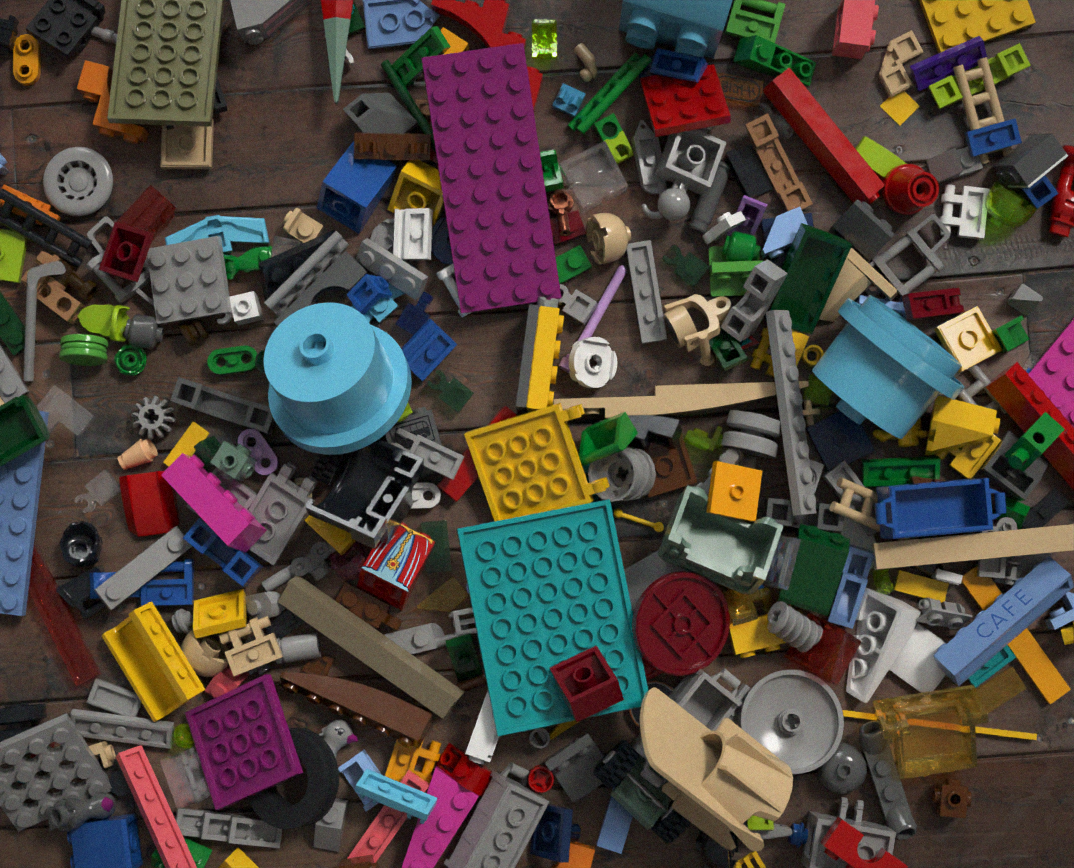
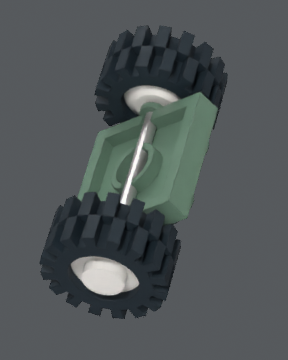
[593,740,691,844]

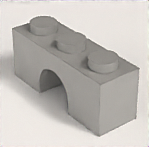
[720,259,788,342]

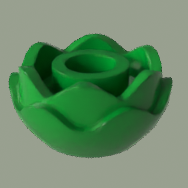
[114,344,147,376]

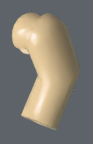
[574,43,598,82]

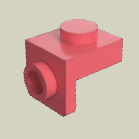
[204,665,249,698]

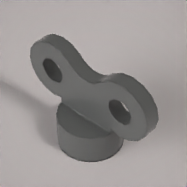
[291,541,331,581]

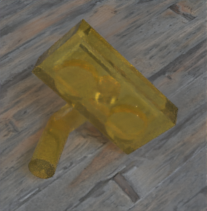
[719,584,773,626]

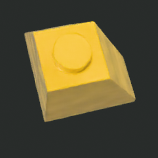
[925,396,1000,455]

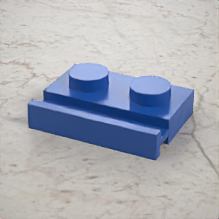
[401,318,457,381]

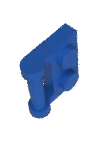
[141,559,194,606]

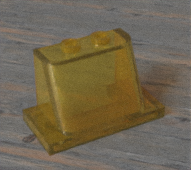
[872,685,988,779]

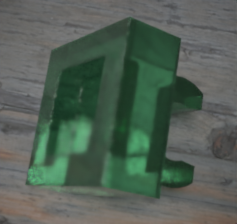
[193,435,221,468]

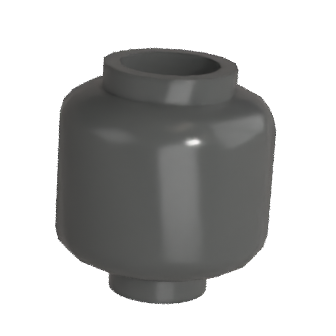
[125,314,164,349]

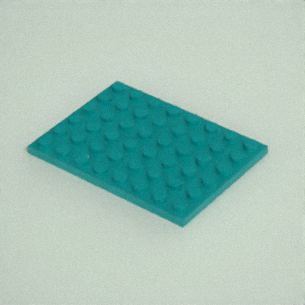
[457,499,648,736]

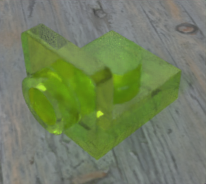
[684,426,723,453]

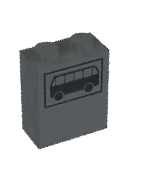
[385,407,443,478]

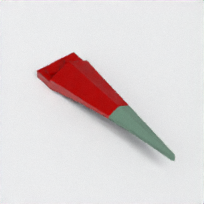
[321,0,354,105]

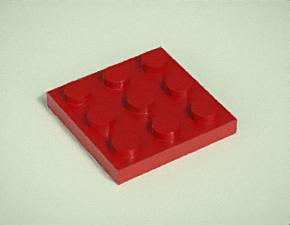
[640,64,731,137]

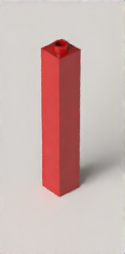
[762,67,885,205]

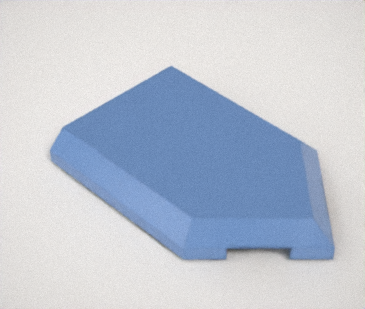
[363,0,440,49]

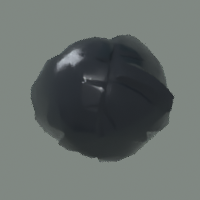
[60,521,103,567]

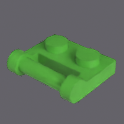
[725,0,785,43]

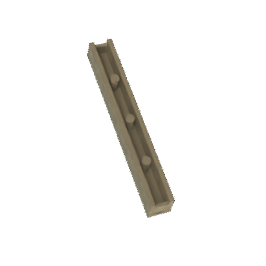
[277,575,464,719]

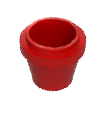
[882,164,939,215]

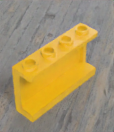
[102,601,206,722]

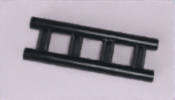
[0,189,93,268]

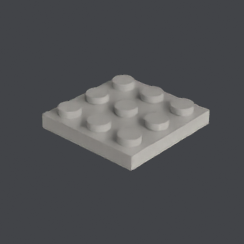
[147,236,232,325]

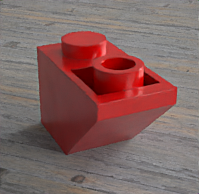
[435,743,492,797]

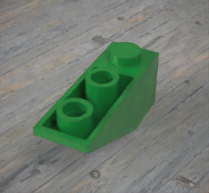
[733,35,816,86]

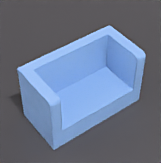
[338,749,382,811]

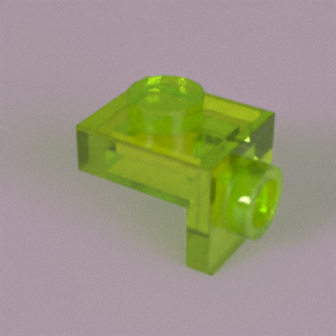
[532,19,557,59]

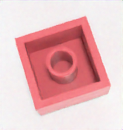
[832,0,879,59]

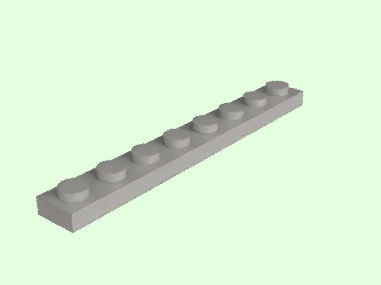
[766,310,816,516]

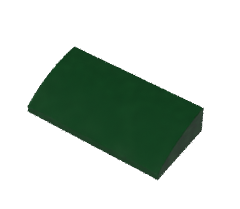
[764,223,852,335]

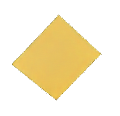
[880,91,920,126]

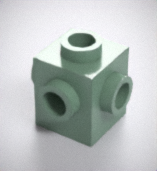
[210,441,257,482]

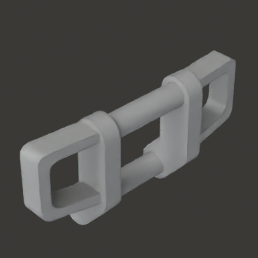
[865,214,950,297]
[86,216,154,306]

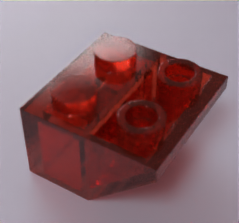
[784,613,862,686]

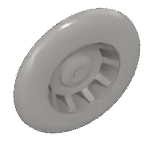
[43,147,113,216]

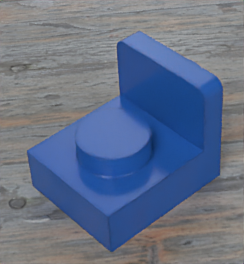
[346,274,393,314]

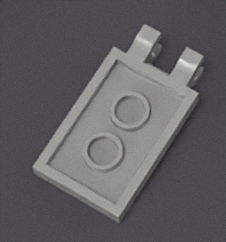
[248,461,319,565]

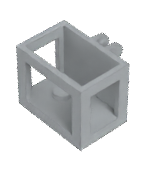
[801,797,896,868]

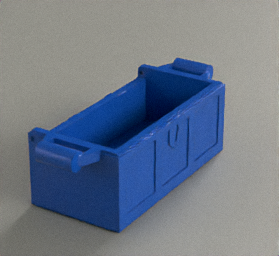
[875,478,1007,539]

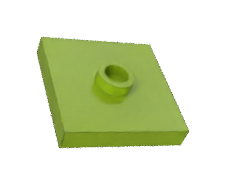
[0,229,28,283]

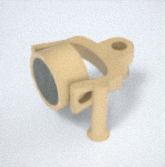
[663,294,732,366]

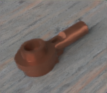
[548,191,574,236]

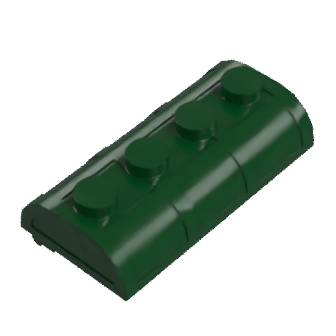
[0,394,50,467]

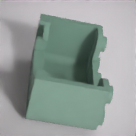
[658,485,783,594]

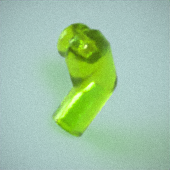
[872,568,894,595]

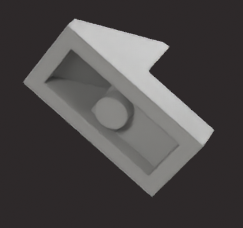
[926,147,983,183]

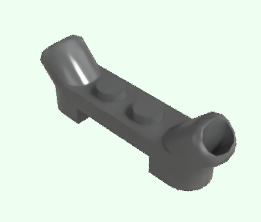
[859,721,917,840]

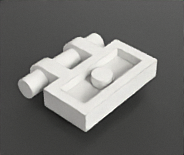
[939,185,989,240]

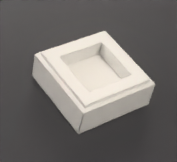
[931,569,963,585]

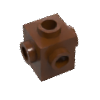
[932,778,972,818]

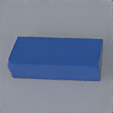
[650,48,708,83]

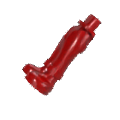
[1049,145,1074,238]

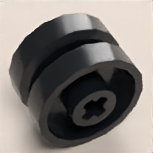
[0,703,47,742]

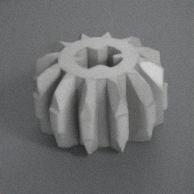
[131,396,176,439]

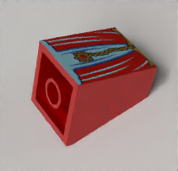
[357,522,435,610]

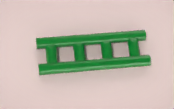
[567,53,651,135]

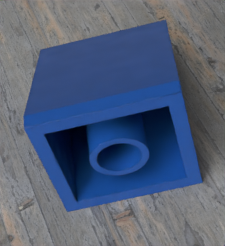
[317,141,397,234]
[67,813,143,868]

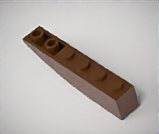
[279,672,432,749]

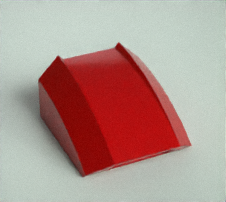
[119,471,179,537]

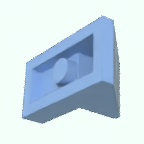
[1044,592,1074,630]

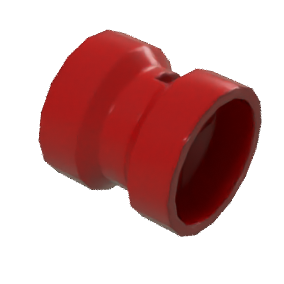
[528,764,554,793]

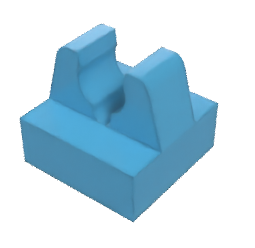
[552,83,586,118]

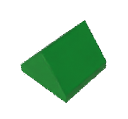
[996,497,1031,529]

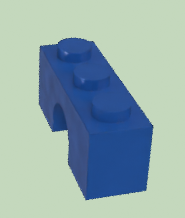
[183,518,263,587]

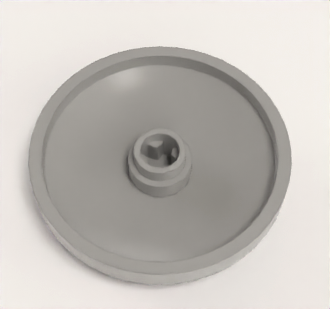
[739,670,844,774]

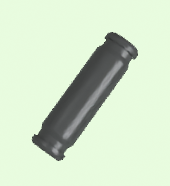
[688,161,732,235]

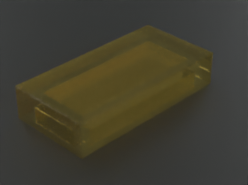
[968,666,1027,716]

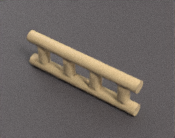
[953,57,1012,164]
[830,477,918,541]

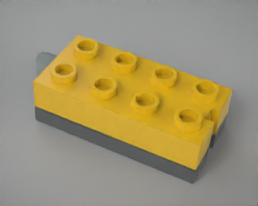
[516,296,564,412]

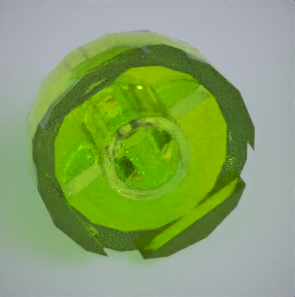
[985,181,1038,229]

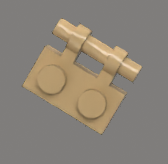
[219,616,283,676]

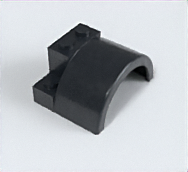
[305,439,424,549]

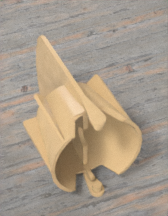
[640,687,793,851]

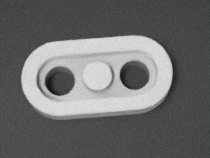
[410,483,441,509]

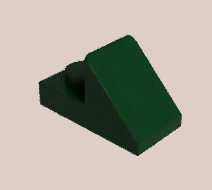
[709,325,748,371]
[445,634,483,682]

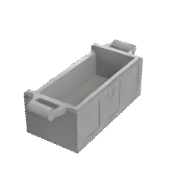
[631,668,742,788]
[444,762,549,868]

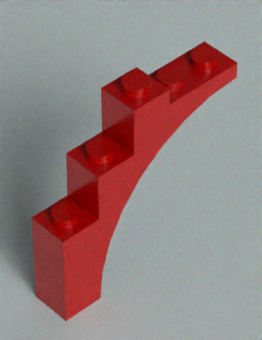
[431,0,543,112]

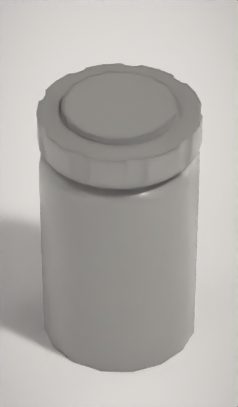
[275,633,321,664]

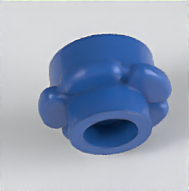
[788,822,808,848]

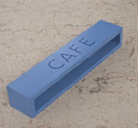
[933,556,1074,686]

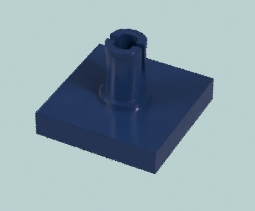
[530,804,581,863]

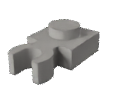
[558,284,598,325]

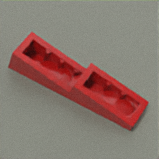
[437,406,517,502]

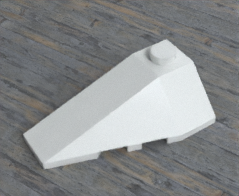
[846,588,921,703]

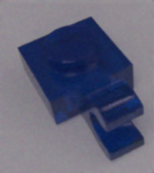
[396,292,434,335]

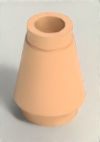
[118,438,158,470]

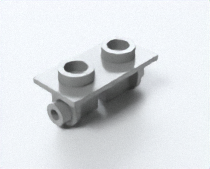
[916,597,973,629]

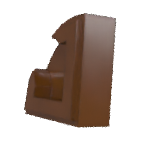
[301,656,336,676]

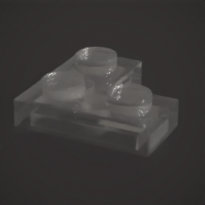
[37,385,96,436]

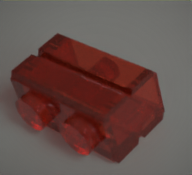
[117,185,177,241]

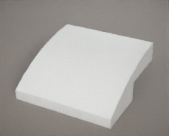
[889,623,946,697]

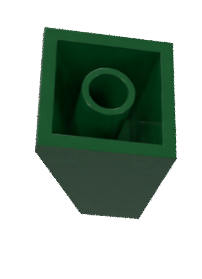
[778,523,850,616]

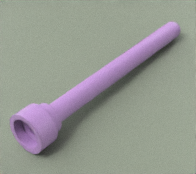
[558,265,627,373]

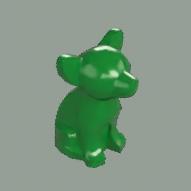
[224,246,273,280]

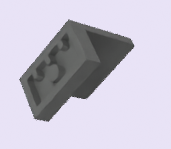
[545,731,604,802]

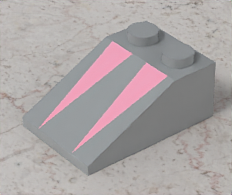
[230,0,311,45]

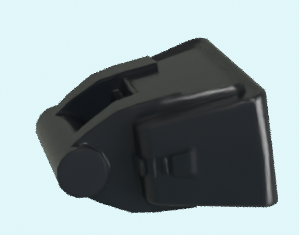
[56,565,107,620]

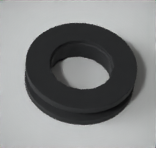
[248,727,339,829]

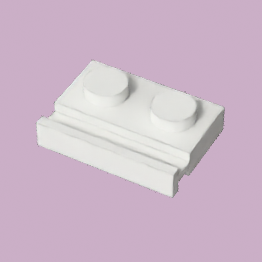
[393,208,433,261]

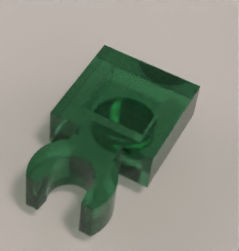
[662,245,709,288]
[427,370,474,413]

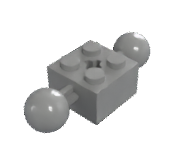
[655,126,726,221]

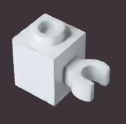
[217,291,264,325]

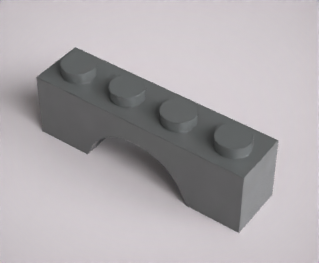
[274,251,368,326]
[170,377,276,435]

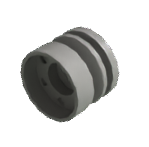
[588,447,656,502]

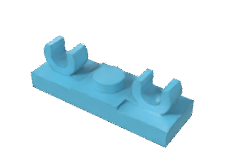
[355,769,438,824]

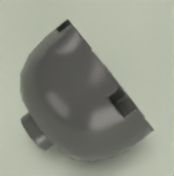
[815,742,867,794]

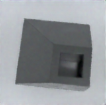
[343,93,419,133]

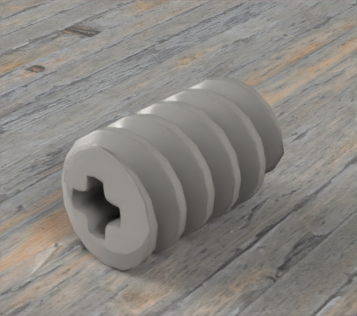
[767,601,823,653]

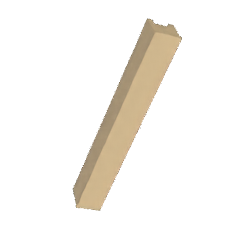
[872,524,1074,570]

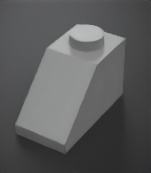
[314,798,349,852]

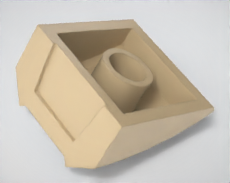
[819,258,871,322]

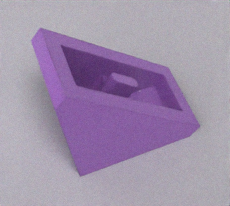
[727,195,767,236]

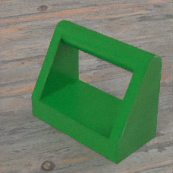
[579,412,638,466]

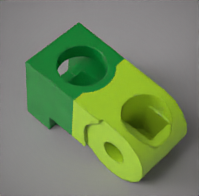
[592,113,634,165]

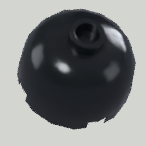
[696,830,738,868]

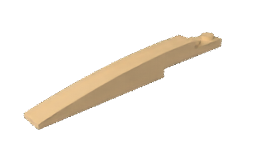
[553,381,809,420]

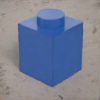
[1021,175,1059,209]

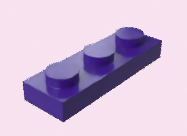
[910,36,988,91]

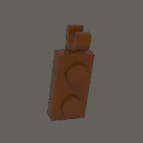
[335,582,403,630]

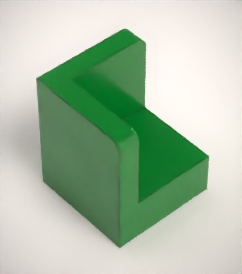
[992,315,1029,354]

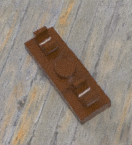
[354,132,431,160]

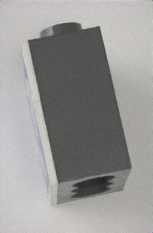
[993,133,1068,188]

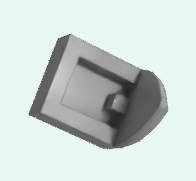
[245,591,286,621]

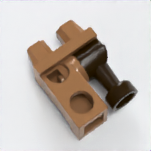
[21,251,98,325]

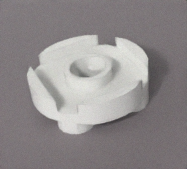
[569,337,617,388]

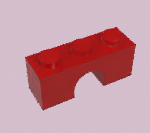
[820,816,908,868]

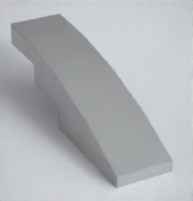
[175,807,282,848]

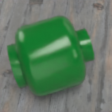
[722,231,761,262]

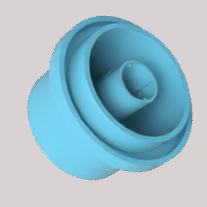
[812,295,965,439]
[264,303,412,455]

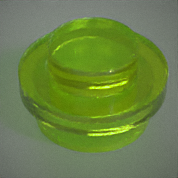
[172,724,195,750]

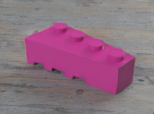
[161,453,267,552]
[402,766,479,868]

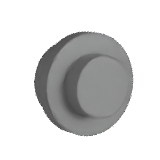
[172,608,193,634]

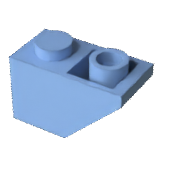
[761,207,808,259]

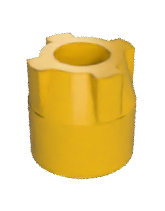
[801,345,824,367]

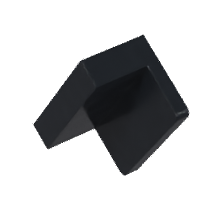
[724,145,773,199]

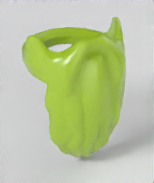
[77,304,130,342]

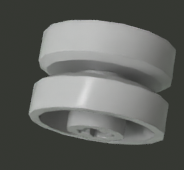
[721,410,782,459]

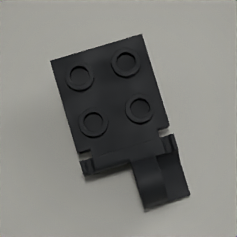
[26,0,106,59]

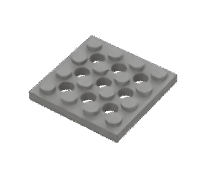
[0,713,112,832]

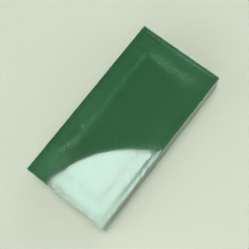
[421,520,452,573]

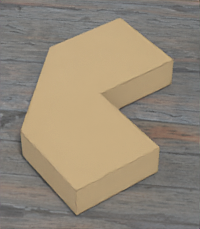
[878,30,923,98]

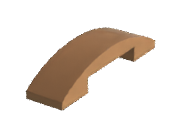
[745,113,813,212]

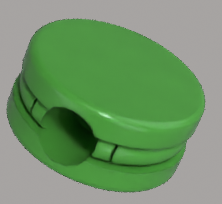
[59,334,108,366]

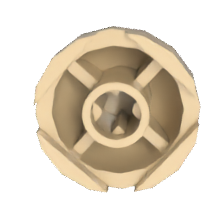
[586,213,631,265]
[181,629,231,677]

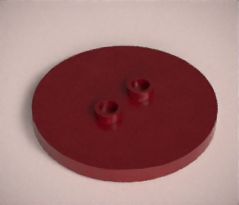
[632,571,730,676]

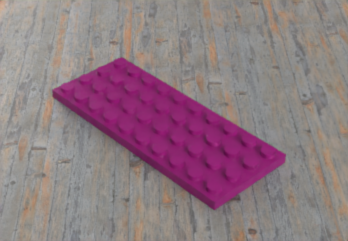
[421,43,561,313]

